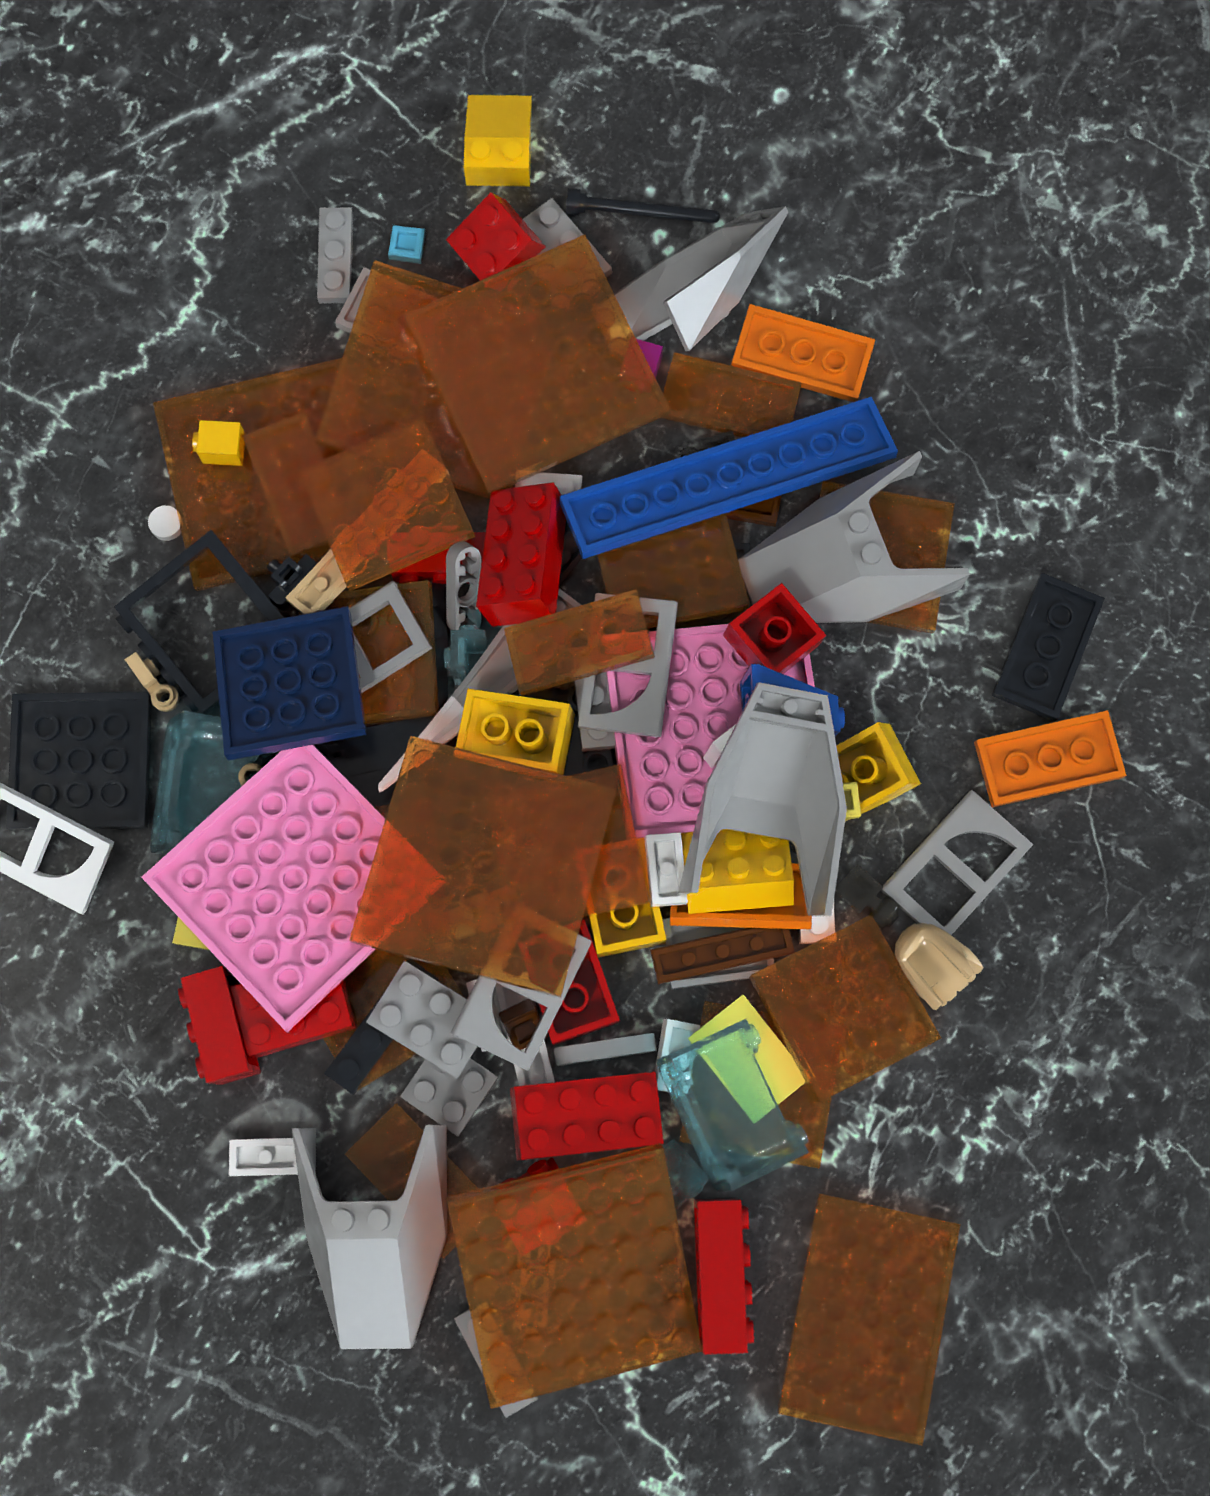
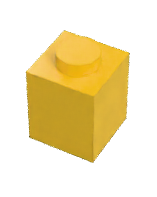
[192,420,246,466]

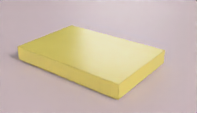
[688,995,810,1124]

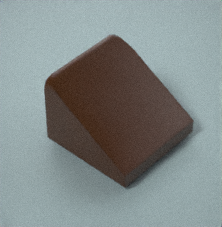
[498,999,548,1050]

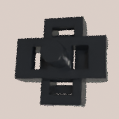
[267,554,316,611]

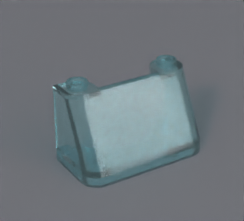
[150,711,264,855]
[657,1019,809,1192]

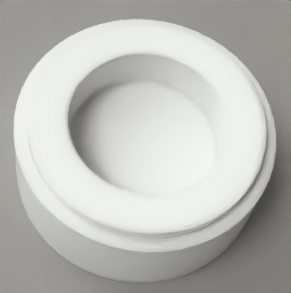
[148,505,184,541]

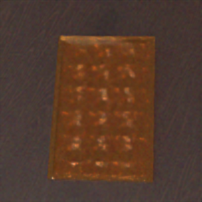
[777,1193,961,1446]

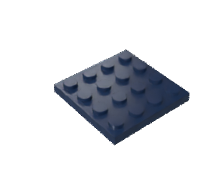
[213,606,367,761]

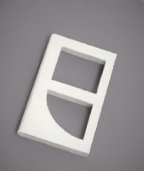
[0,783,114,915]

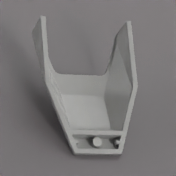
[591,206,788,356]
[736,451,970,623]
[678,682,847,916]
[292,1125,447,1349]

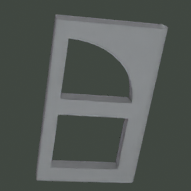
[349,581,432,693]
[578,593,678,738]
[880,790,1033,935]
[451,903,592,1071]

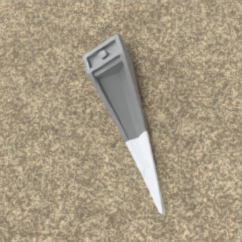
[378,588,593,792]

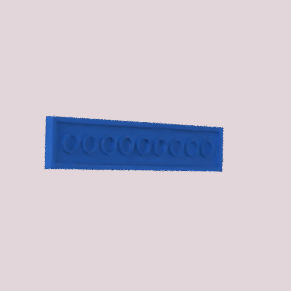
[559,397,898,559]

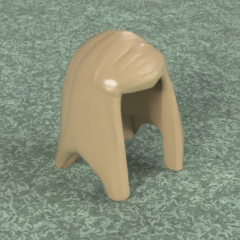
[895,923,984,1010]

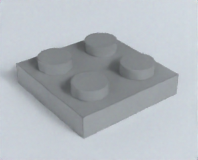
[400,1058,499,1137]

